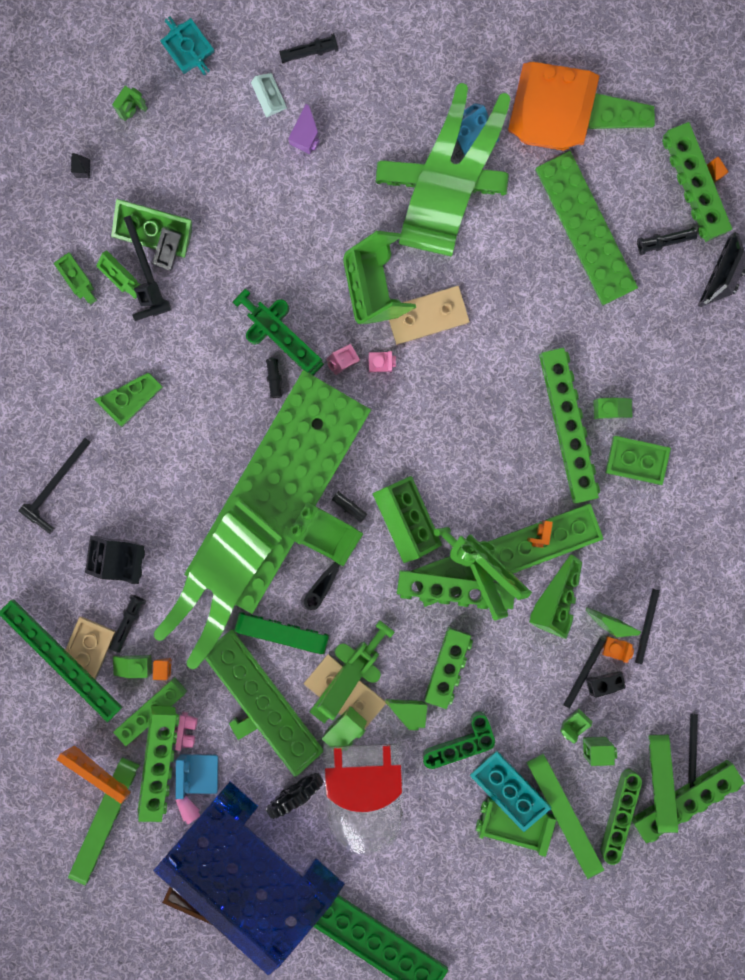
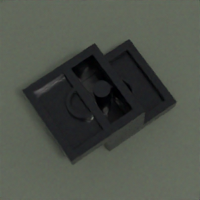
[85,535,145,584]

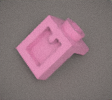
[326,344,360,375]
[369,351,396,372]

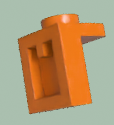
[528,520,553,548]
[602,636,634,663]

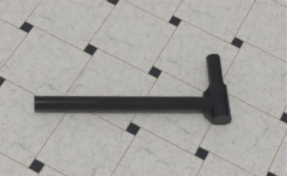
[124,216,172,321]
[18,438,91,534]

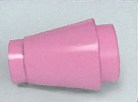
[175,796,201,825]

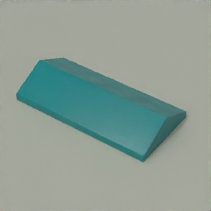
[470,751,552,832]

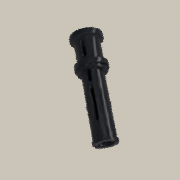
[279,33,338,64]
[637,227,697,255]
[109,594,146,653]

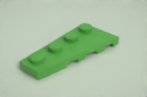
[588,93,655,129]

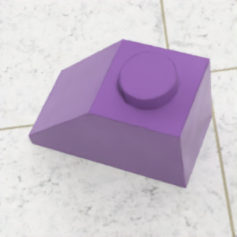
[288,104,320,154]

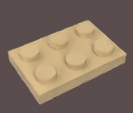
[65,616,116,680]

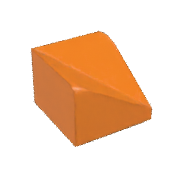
[707,157,729,183]
[153,658,172,680]

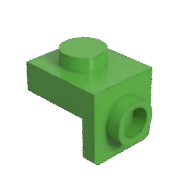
[560,709,593,744]

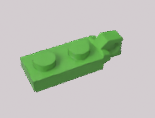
[96,250,141,299]
[54,252,97,305]

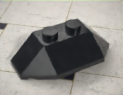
[698,232,745,307]

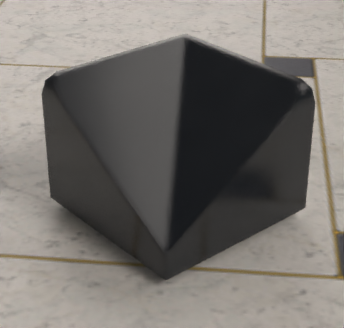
[71,153,91,178]
[134,282,163,306]

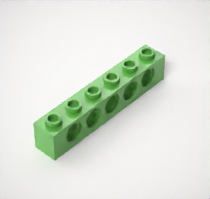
[662,122,733,242]
[396,569,515,611]
[137,706,179,822]
[632,760,745,844]

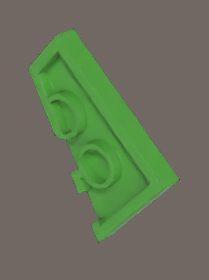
[94,373,163,427]

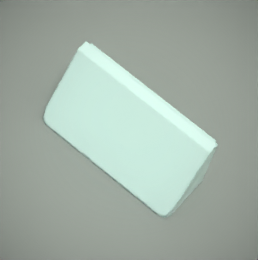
[251,73,287,117]

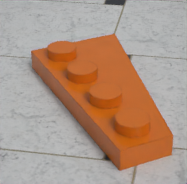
[57,746,131,803]

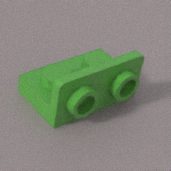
[112,86,148,121]

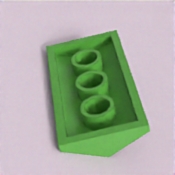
[111,198,192,258]
[585,607,641,637]

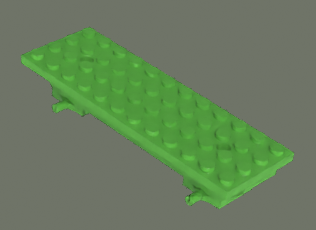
[184,370,371,614]

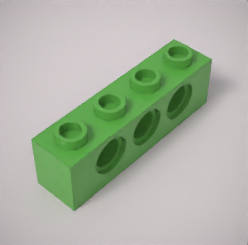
[424,627,473,709]
[113,677,187,746]

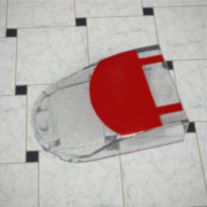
[323,737,404,854]

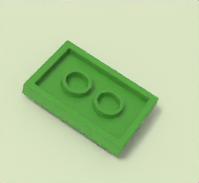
[605,436,671,485]

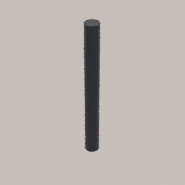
[635,588,660,664]
[563,638,606,709]
[688,714,698,788]

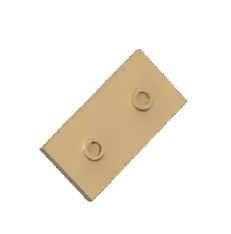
[389,285,470,345]
[304,654,386,729]

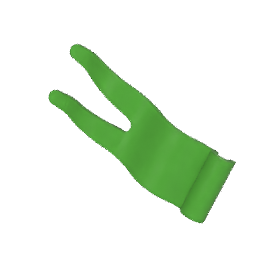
[399,83,510,257]
[154,499,283,669]

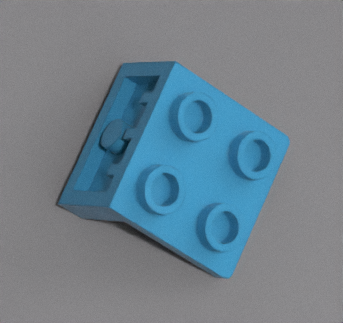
[457,103,499,156]
[176,754,218,799]

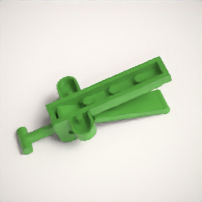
[434,527,532,621]
[309,620,395,724]

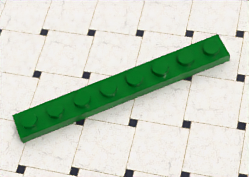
[0,599,123,723]

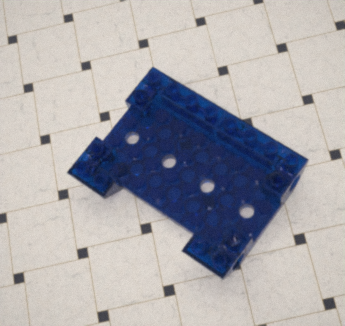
[153,781,345,975]

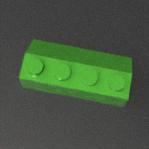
[372,476,442,563]

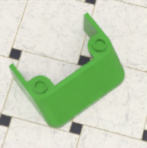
[343,231,416,324]

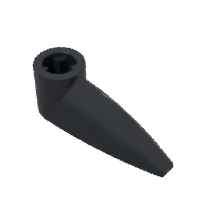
[301,562,340,610]

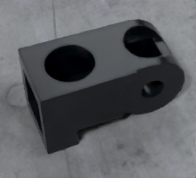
[586,671,626,698]

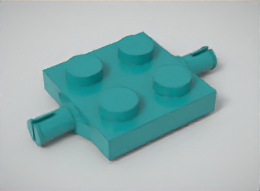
[160,16,215,75]

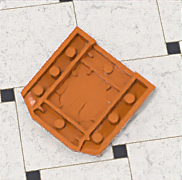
[508,62,600,151]

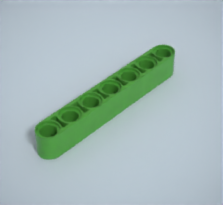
[375,161,509,195]
[526,754,605,879]
[68,757,140,886]

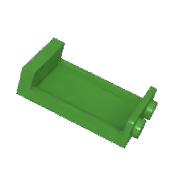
[287,502,363,566]
[475,796,556,857]

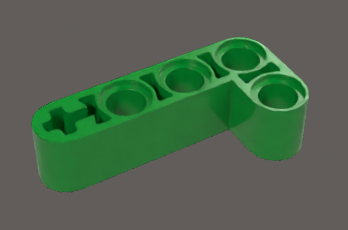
[422,711,495,769]

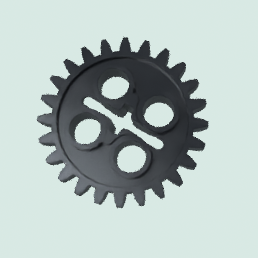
[266,773,324,819]

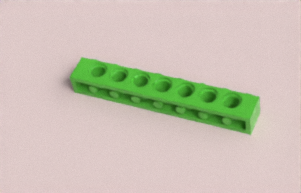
[539,348,600,503]

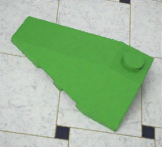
[529,555,582,639]

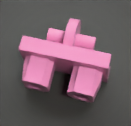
[165,712,198,751]

